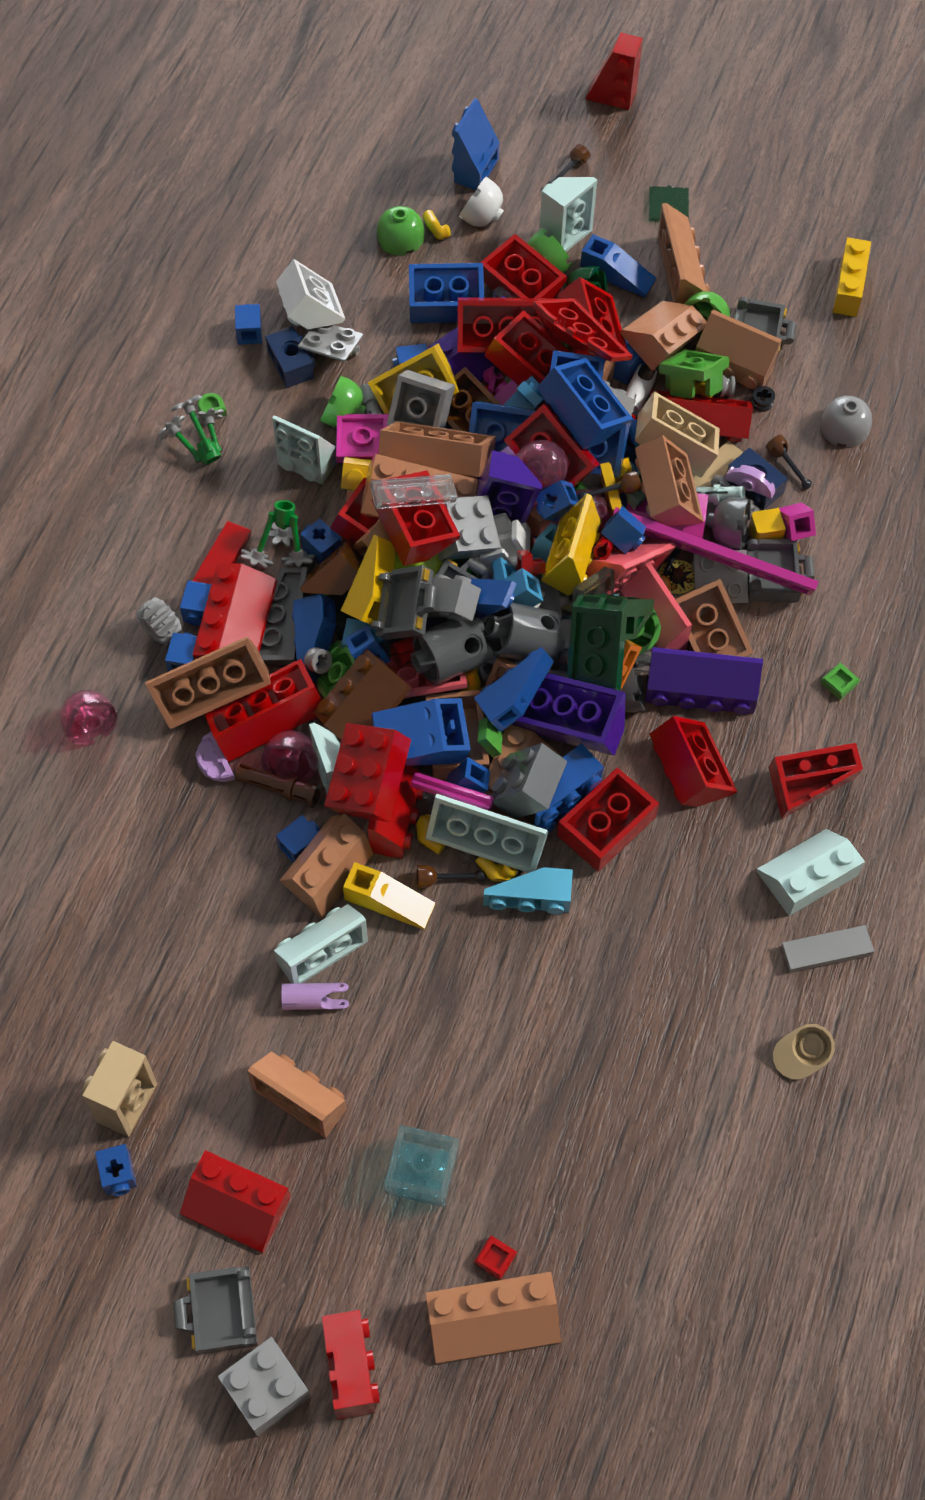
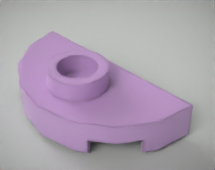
[724,465,775,499]
[196,732,235,782]

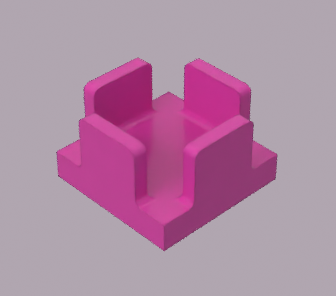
[336,414,389,463]

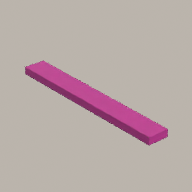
[613,507,819,596]

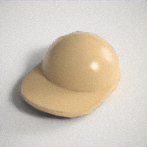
[773,1024,835,1079]

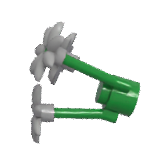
[158,395,224,465]
[241,500,315,569]

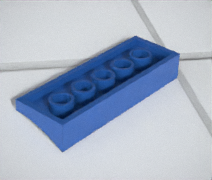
[469,402,631,477]

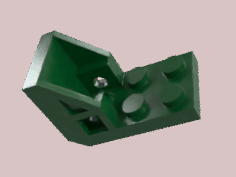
[567,594,654,691]

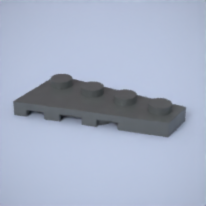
[259,567,309,665]

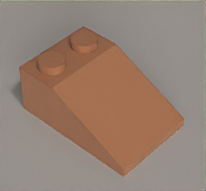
[675,579,753,657]

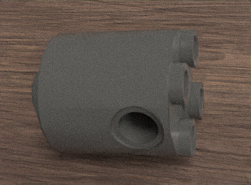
[484,603,565,661]
[410,617,493,685]

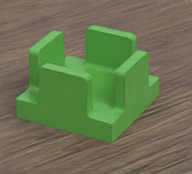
[659,349,729,399]

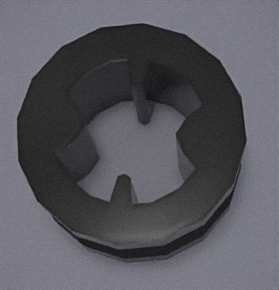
[751,386,775,412]

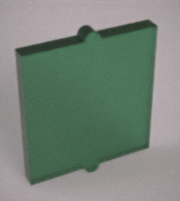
[649,185,689,222]

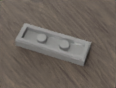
[781,925,874,973]

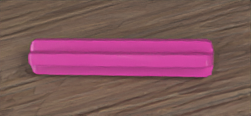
[411,773,494,811]

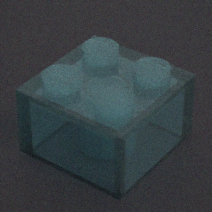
[385,1125,460,1208]

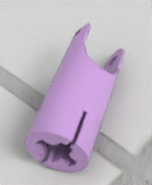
[281,983,349,1010]

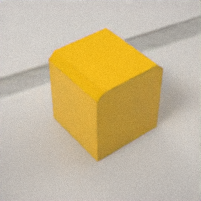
[748,508,786,540]

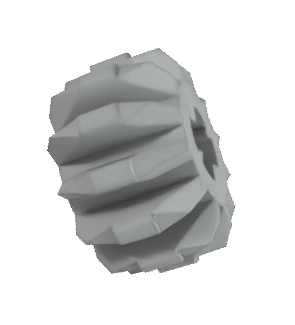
[136,597,182,644]

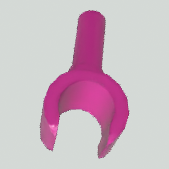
[483,366,503,394]

